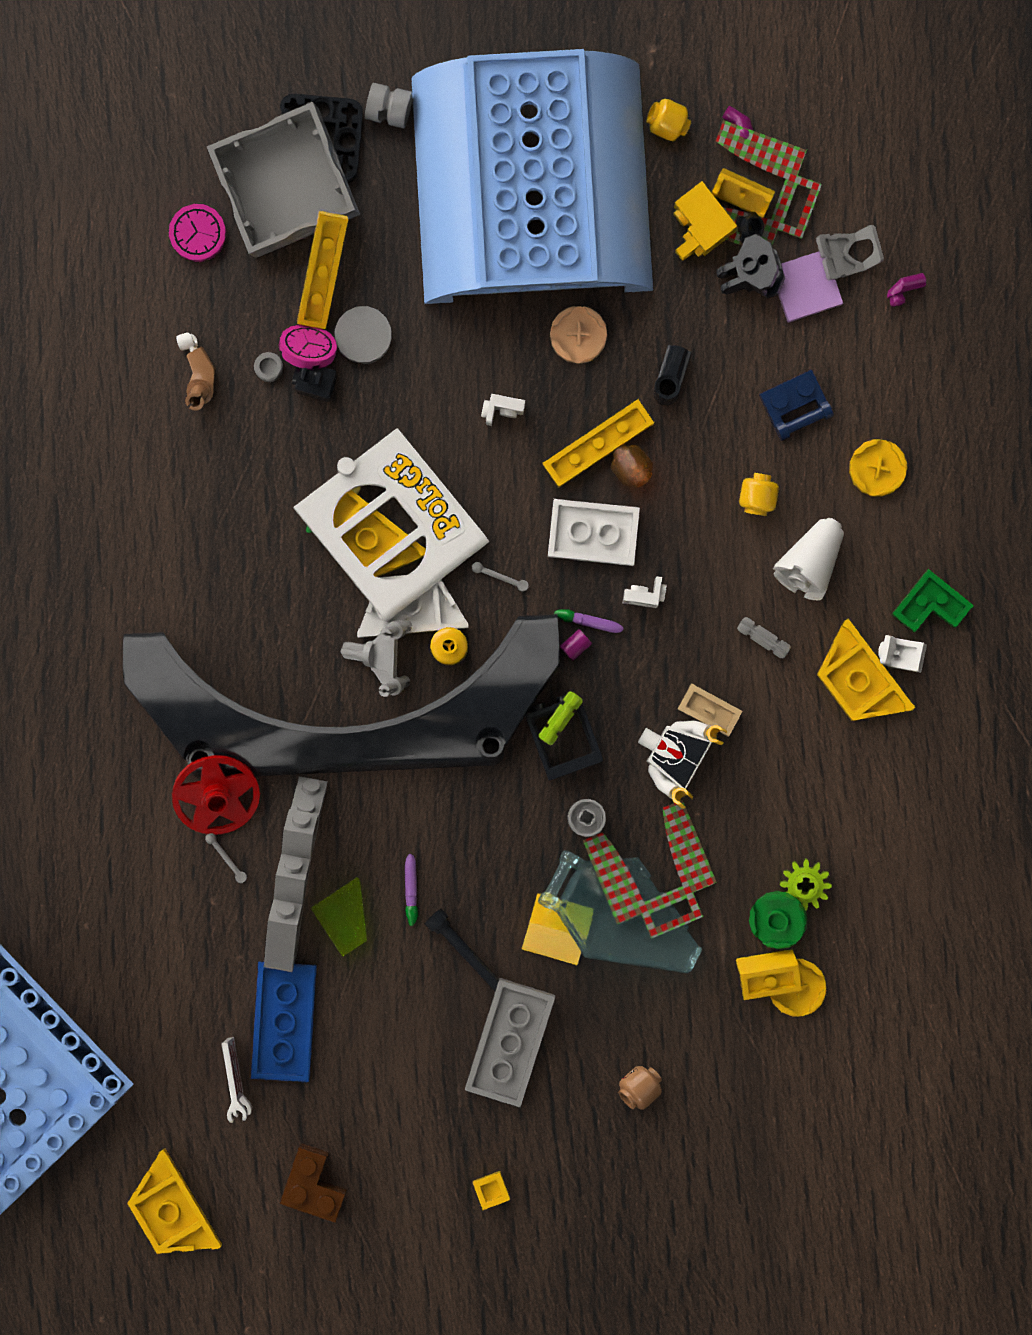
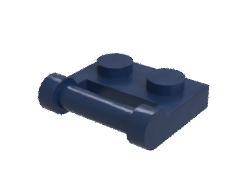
[759,370,834,441]

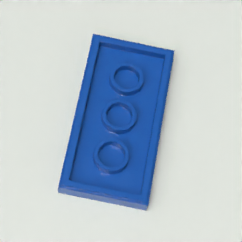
[251,961,317,1082]

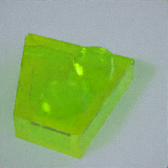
[311,877,367,957]

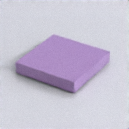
[779,251,843,323]

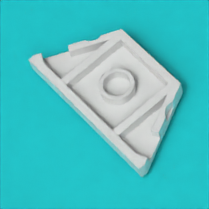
[357,575,469,638]

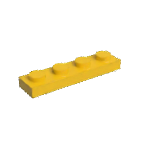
[297,211,348,329]
[543,399,654,488]

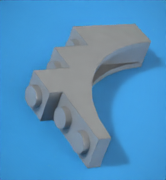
[264,776,328,972]

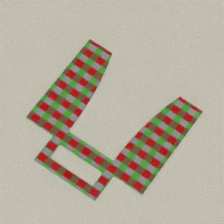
[686,120,822,245]
[583,800,717,939]

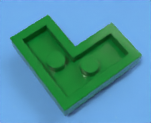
[891,569,974,633]

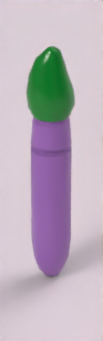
[554,609,624,633]
[405,854,419,926]

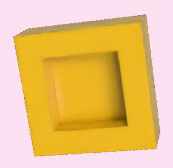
[473,1171,510,1210]

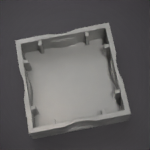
[207,102,360,258]

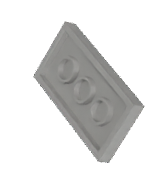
[465,978,555,1107]

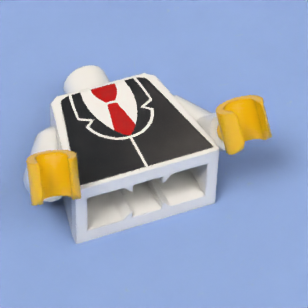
[638,721,727,809]

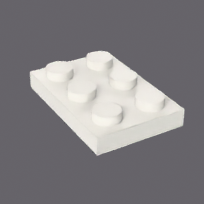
[548,499,640,566]

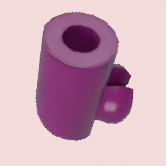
[722,105,753,139]
[887,273,926,307]

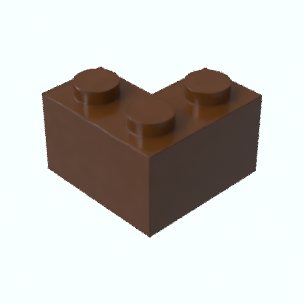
[280,1143,347,1223]

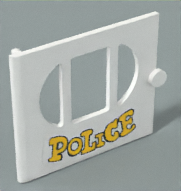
[294,428,489,622]

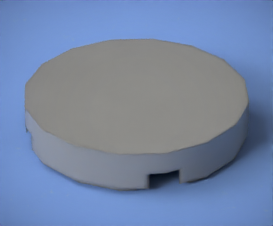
[335,306,392,364]

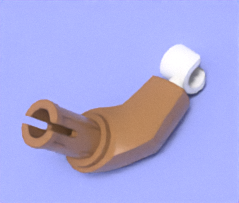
[176,333,216,411]

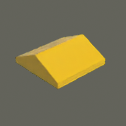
[522,893,593,965]

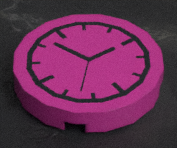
[169,204,227,262]
[279,325,337,369]

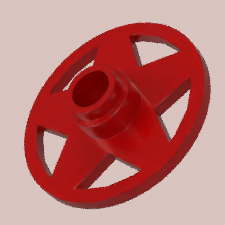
[172,755,260,835]

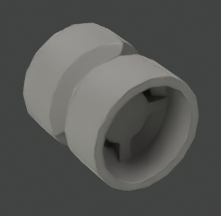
[365,82,413,129]
[567,799,606,837]

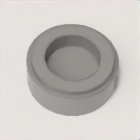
[254,352,284,382]

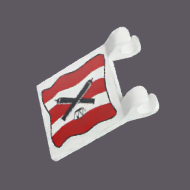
[222,1037,252,1123]

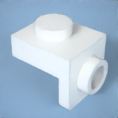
[878,635,927,673]

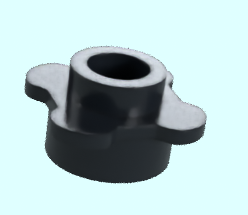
[736,212,764,243]

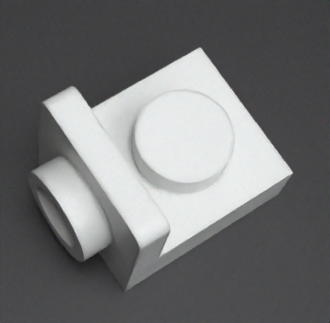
[481,394,525,426]
[622,576,666,608]

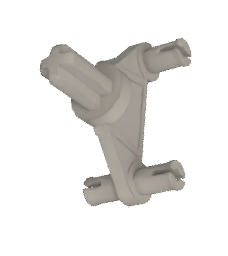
[341,619,412,697]

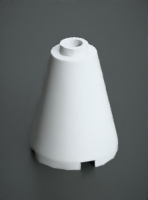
[773,518,844,601]

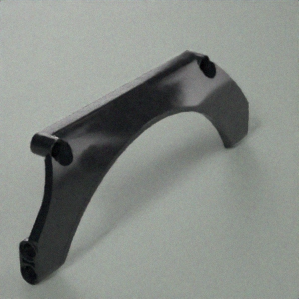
[123,614,560,779]

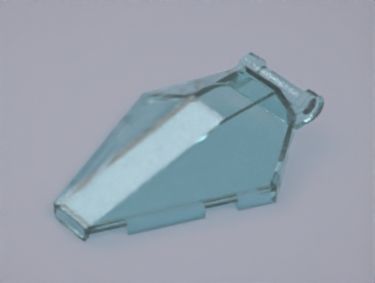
[538,851,702,973]

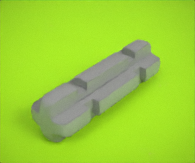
[737,617,791,659]

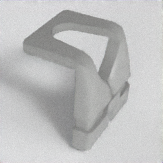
[816,225,884,281]

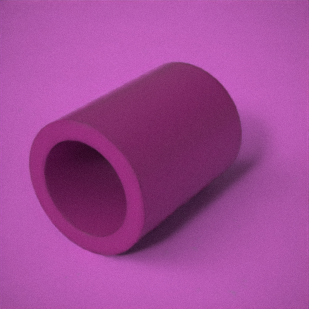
[559,629,592,661]

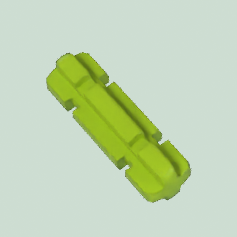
[539,691,583,745]

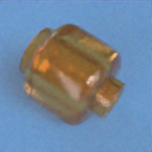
[611,445,653,488]

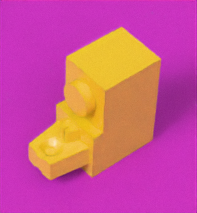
[673,181,737,261]

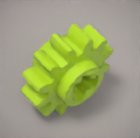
[780,858,832,910]

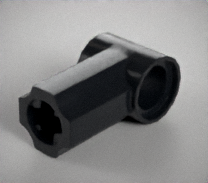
[653,345,692,406]

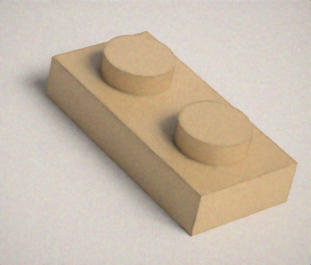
[678,684,742,737]

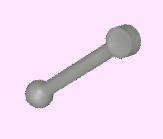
[472,562,529,592]
[205,833,247,883]

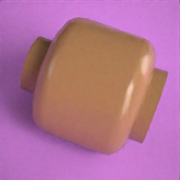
[618,1066,662,1110]

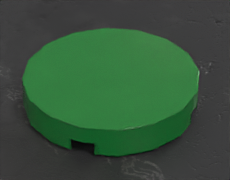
[749,891,808,949]

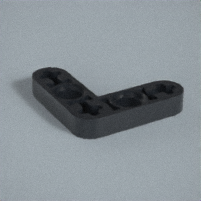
[280,94,363,183]

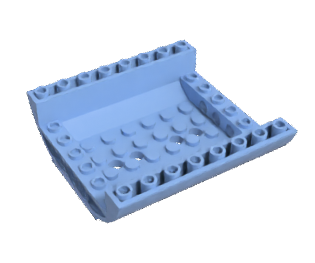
[412,49,653,304]
[0,944,134,1215]

